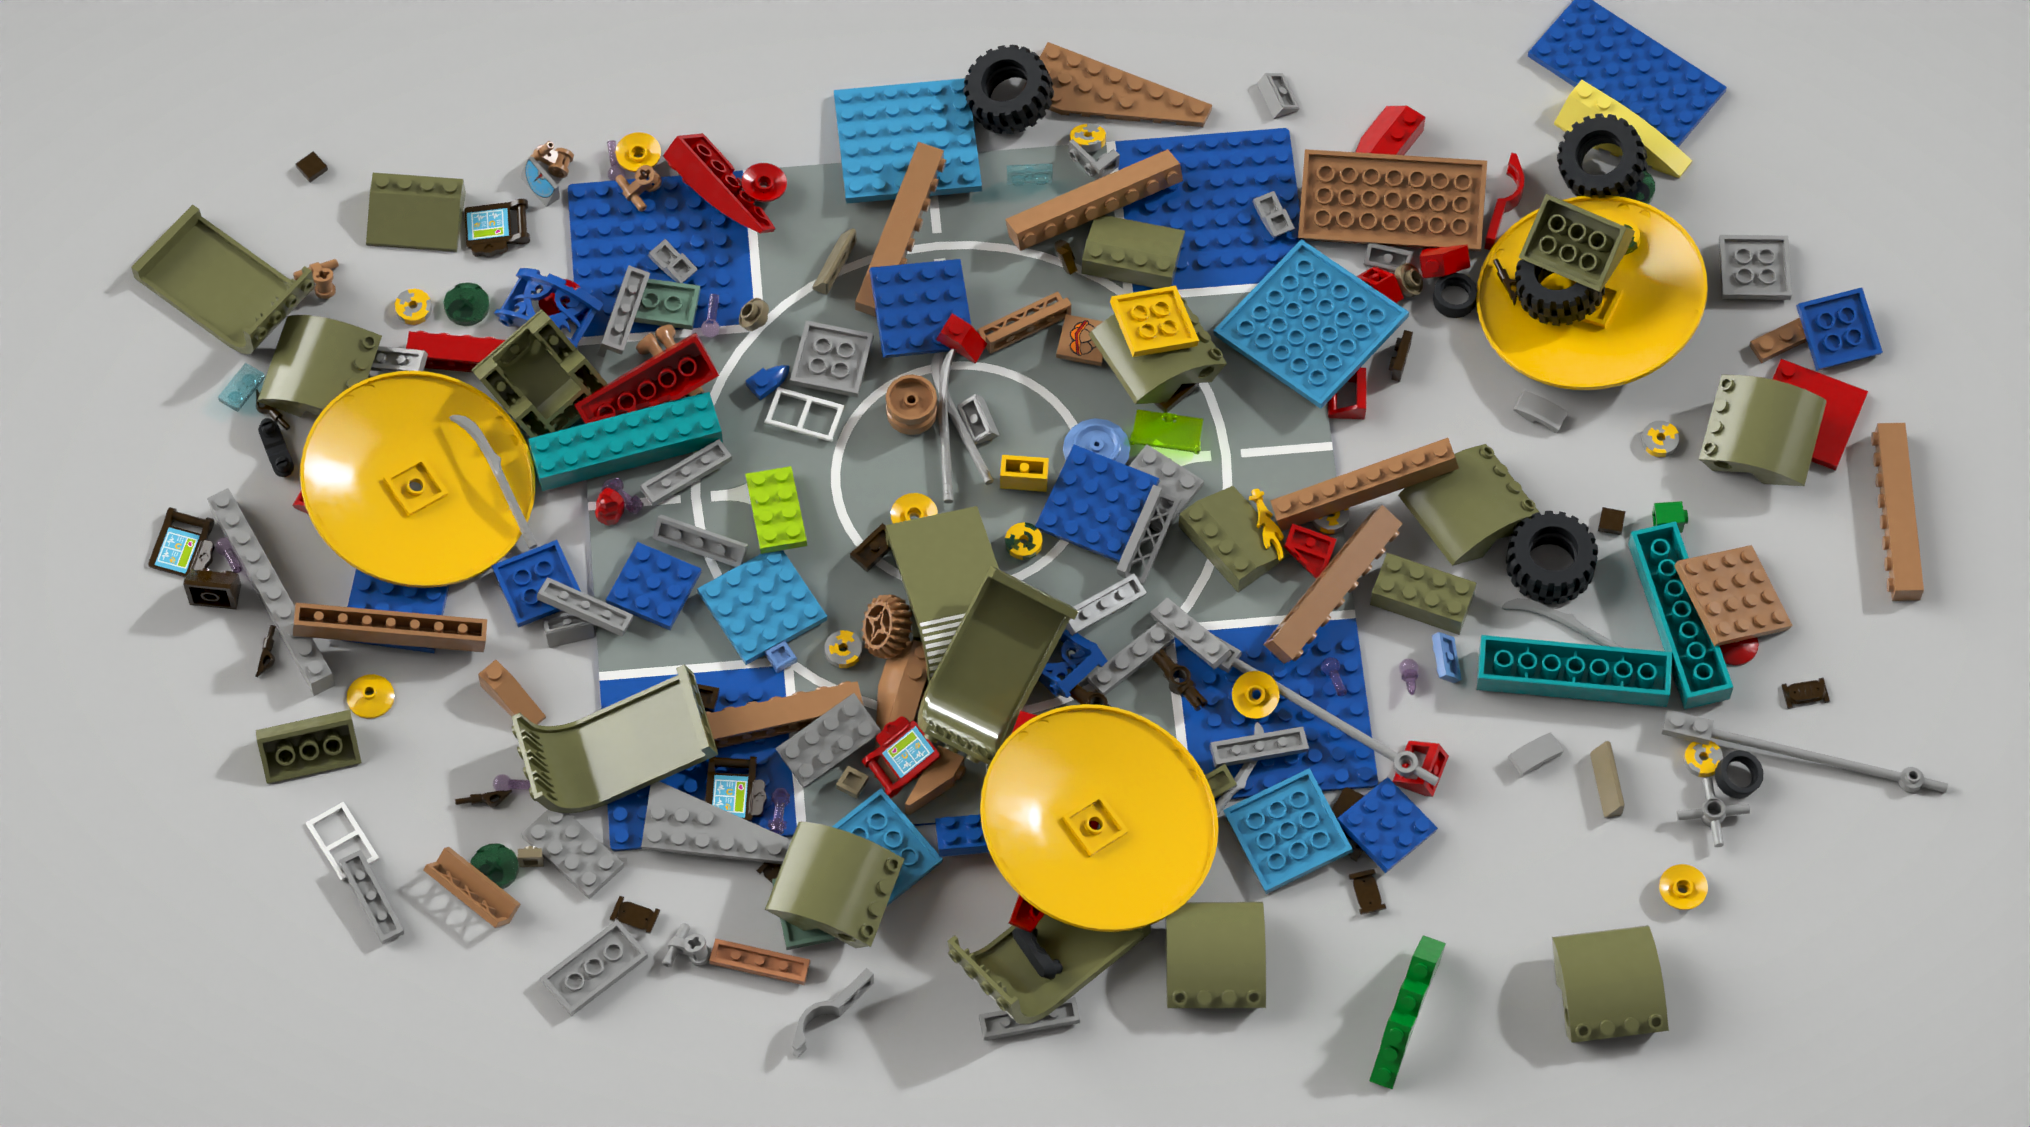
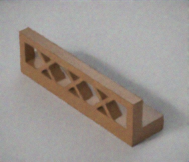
[977,291,1071,354]
[423,847,521,928]

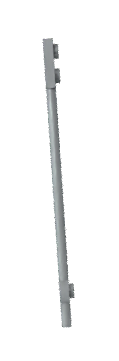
[1188,633,1439,786]
[1662,709,1948,793]

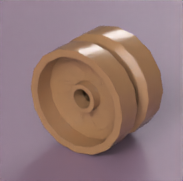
[886,374,937,435]

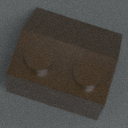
[183,568,241,610]

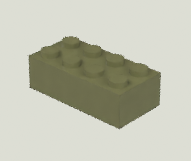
[1370,553,1477,635]

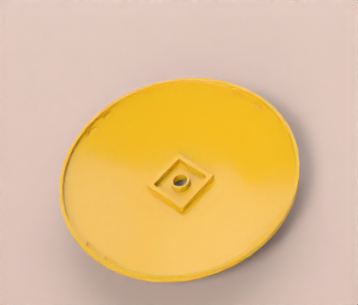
[1476,195,1708,390]
[300,371,535,588]
[980,704,1218,932]

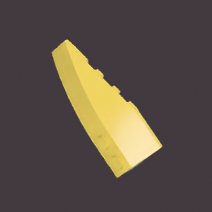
[1554,80,1692,178]

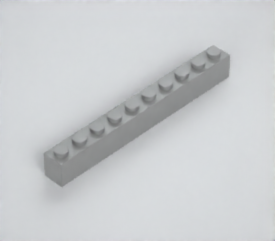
[207,488,335,696]

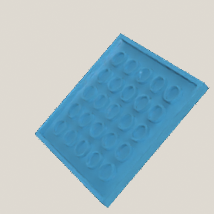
[834,78,982,204]
[1213,239,1409,409]

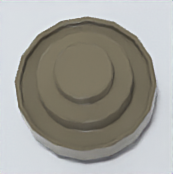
[1395,263,1423,297]
[739,298,769,331]

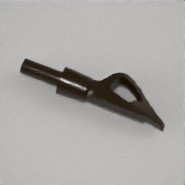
[1493,259,1518,305]
[256,389,290,430]
[255,625,276,677]
[455,789,512,807]

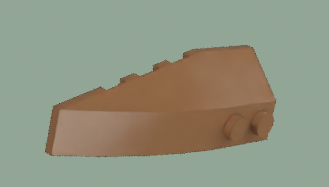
[874,640,927,783]

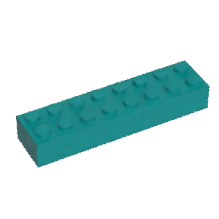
[528,392,723,491]
[1628,522,1734,710]
[1476,635,1672,707]

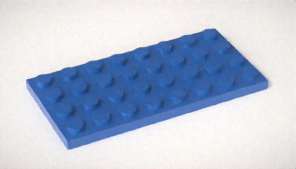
[1528,0,1727,147]

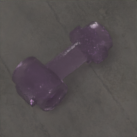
[601,478,644,514]
[768,788,790,834]

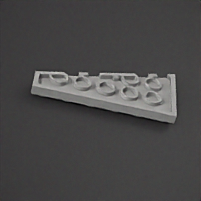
[641,781,789,864]

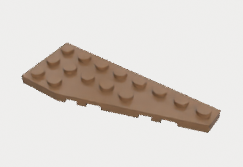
[1022,42,1212,127]

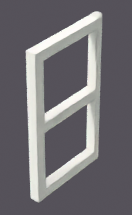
[764,387,844,442]
[306,802,380,881]

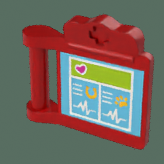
[862,716,941,798]

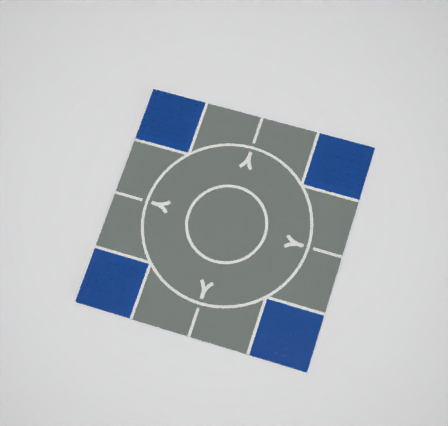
[568,128,1378,851]

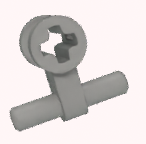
[663,923,711,967]

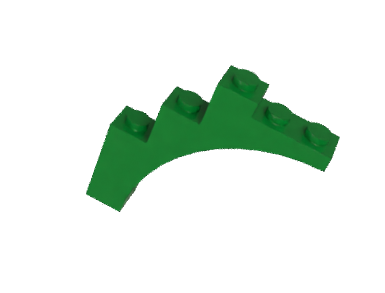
[1369,935,1446,1089]

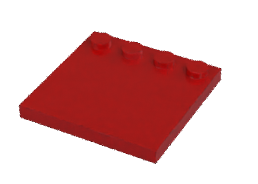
[1772,359,1868,471]

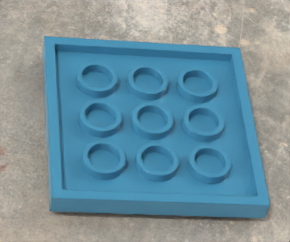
[697,550,827,665]
[1223,768,1353,894]
[832,788,943,907]

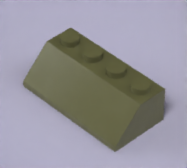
[256,710,362,784]

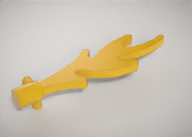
[1249,488,1284,561]

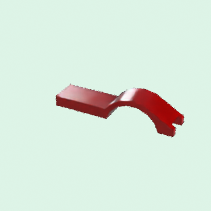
[1484,152,1524,250]

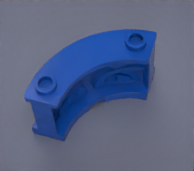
[494,268,603,348]
[1038,629,1108,698]

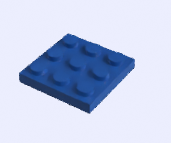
[1796,287,1883,371]
[492,540,581,628]
[606,542,702,630]
[1337,777,1438,873]

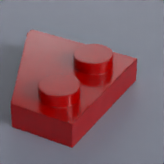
[1284,523,1337,579]

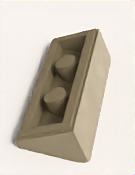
[812,228,857,295]
[1590,741,1625,818]

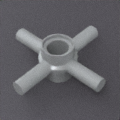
[1677,777,1750,847]

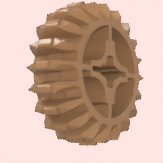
[861,594,913,659]

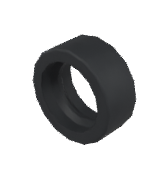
[1433,272,1477,318]
[1715,750,1764,799]

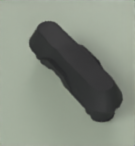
[258,418,294,477]
[1012,927,1063,980]

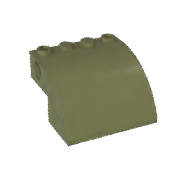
[1089,295,1227,404]
[471,309,607,438]
[257,315,382,417]
[1699,374,1827,486]
[1398,444,1541,566]
[765,821,904,948]
[1165,902,1266,1008]
[1552,925,1669,1043]

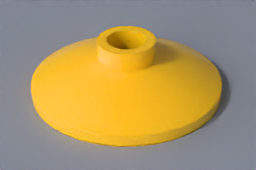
[615,132,661,173]
[891,493,938,524]
[1232,671,1280,719]
[347,674,395,719]
[1659,864,1708,910]

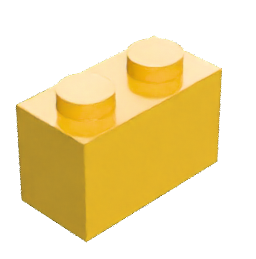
[1000,455,1049,492]

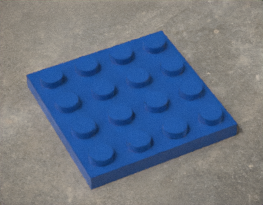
[869,259,971,358]
[1035,444,1160,563]
[341,569,450,654]

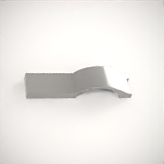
[792,968,874,1058]

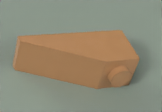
[478,660,546,725]
[905,745,966,815]

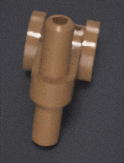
[530,141,574,178]
[615,165,662,212]
[293,259,339,299]

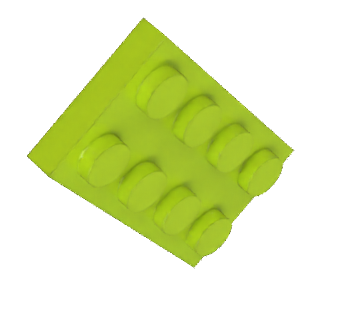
[745,466,807,554]

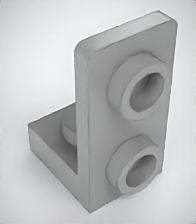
[1068,139,1120,180]

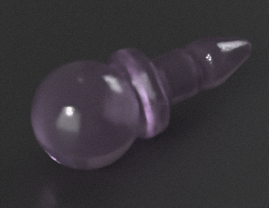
[1399,658,1418,695]

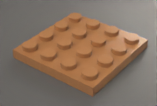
[1674,545,1793,647]

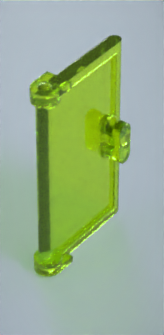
[1129,409,1204,455]

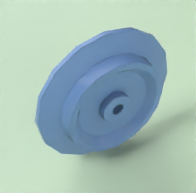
[1063,418,1130,464]

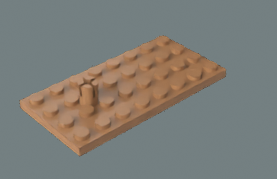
[1298,149,1487,252]

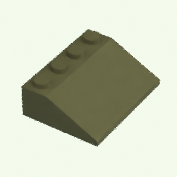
[366,172,466,252]
[1519,194,1635,292]
[1081,215,1185,289]
[1178,486,1291,592]

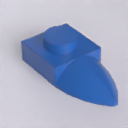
[745,365,790,401]

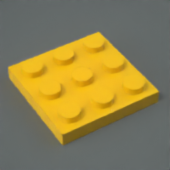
[1110,286,1199,357]

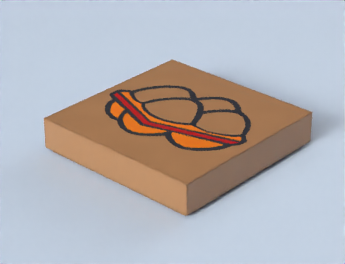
[1056,314,1104,366]

